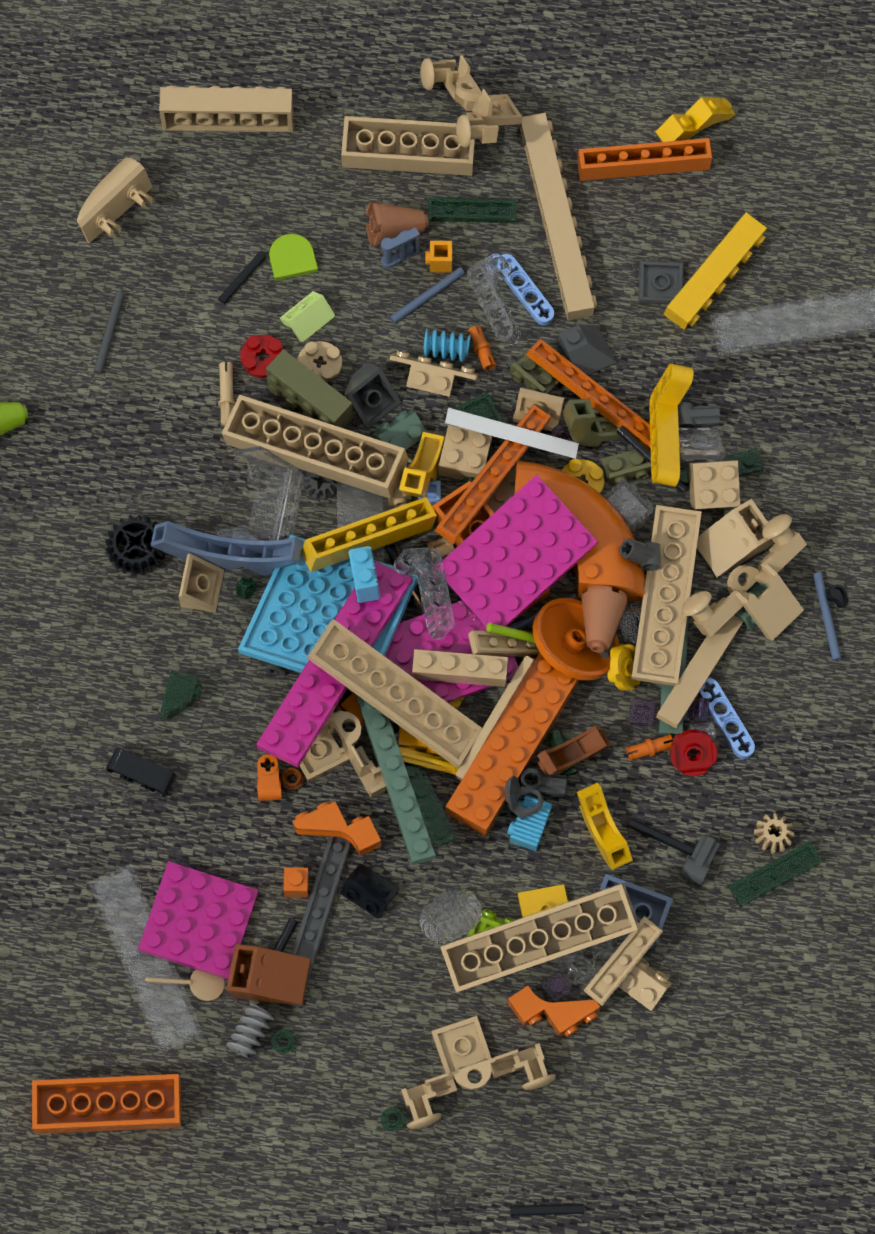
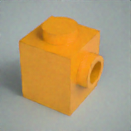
[425,241,452,273]

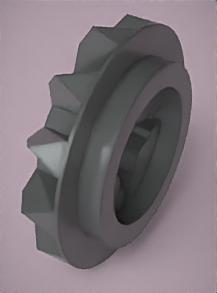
[303,471,339,500]

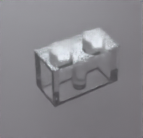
[603,479,655,534]

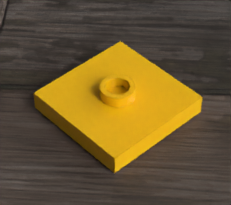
[517,884,568,917]

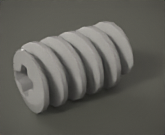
[226,1003,275,1058]

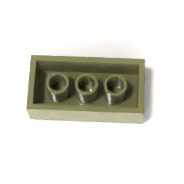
[266,349,353,429]

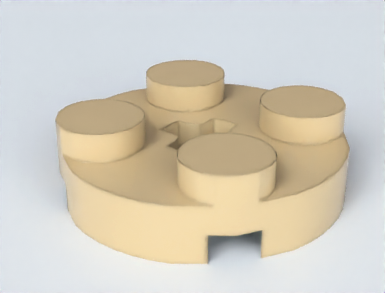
[298,341,342,383]

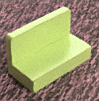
[280,291,335,342]

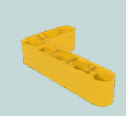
[649,364,694,487]

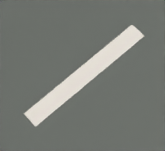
[445,408,579,459]

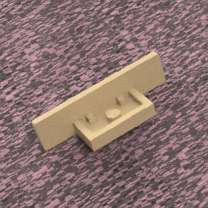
[390,351,479,397]

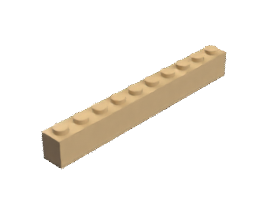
[519,113,597,321]

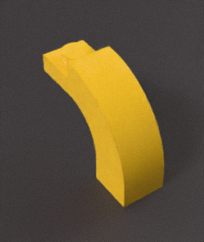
[577,783,633,870]

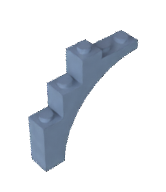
[151,521,303,576]

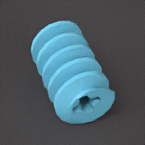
[423,329,471,362]

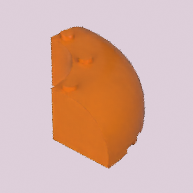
[515,461,646,603]

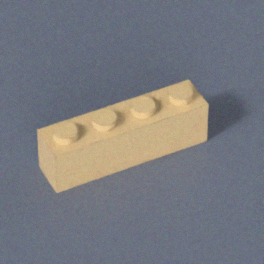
[412,649,508,687]

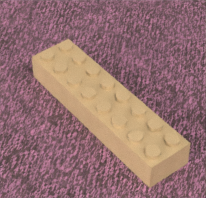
[221,394,409,499]
[440,882,640,992]

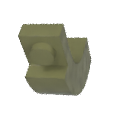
[563,398,623,447]

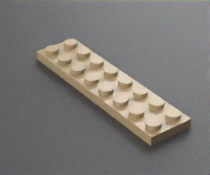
[631,505,702,686]
[306,619,482,768]

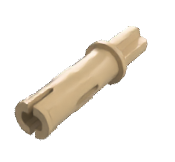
[218,362,236,426]

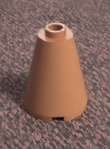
[366,202,429,246]
[581,585,628,653]

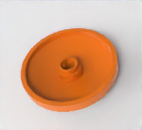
[533,598,620,680]

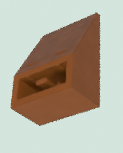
[226,944,311,1006]

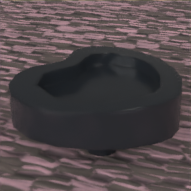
[827,585,848,608]

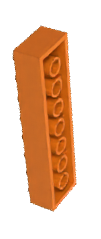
[445,653,579,837]

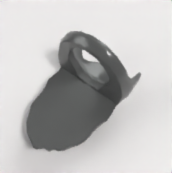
[504,776,544,820]

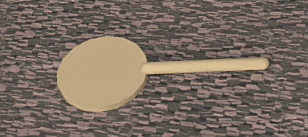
[145,970,225,1001]

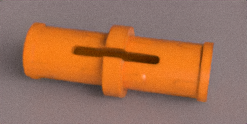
[468,325,497,371]
[625,734,672,761]

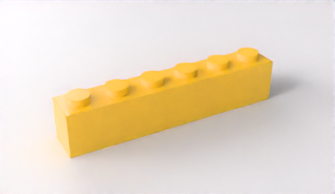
[663,212,767,330]
[302,497,437,572]

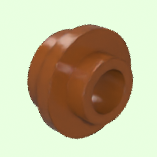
[280,767,304,791]

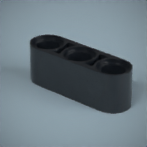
[106,748,177,797]

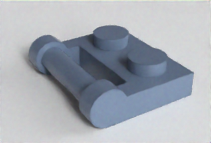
[381,227,420,268]

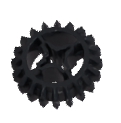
[105,515,165,576]

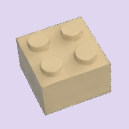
[438,425,492,482]
[688,460,740,509]

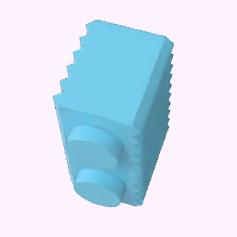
[348,546,380,603]
[507,795,552,851]

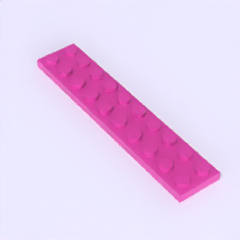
[256,561,413,768]

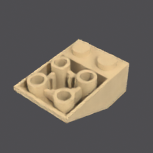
[697,499,774,578]

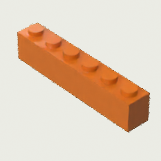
[577,138,712,181]

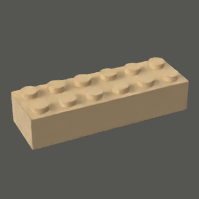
[159,86,293,132]
[341,116,475,176]

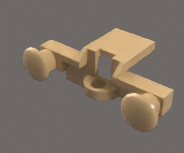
[420,55,522,148]
[682,514,807,641]
[299,688,386,799]
[401,1016,556,1129]

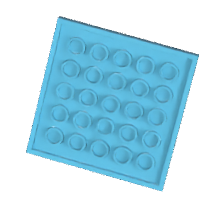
[238,535,419,673]

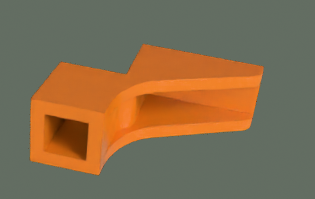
[292,801,381,856]
[507,986,600,1037]

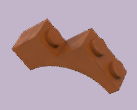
[537,726,612,775]

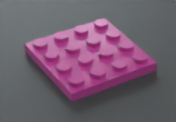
[138,861,258,980]

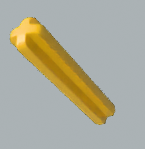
[398,746,460,775]

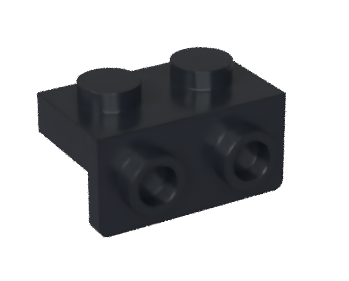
[341,863,399,919]

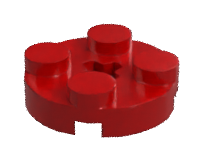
[240,335,284,378]
[670,729,717,776]

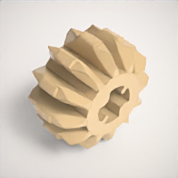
[754,813,794,854]

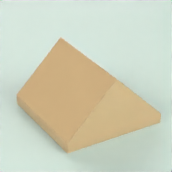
[179,553,224,612]

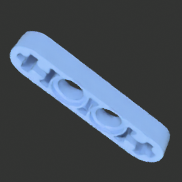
[496,254,554,325]
[699,678,755,759]

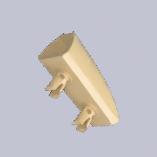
[77,157,153,244]

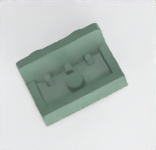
[372,410,427,450]

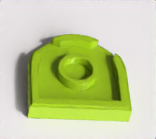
[269,234,318,281]

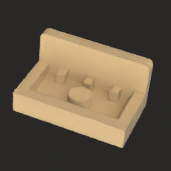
[513,388,564,432]
[618,958,672,1011]

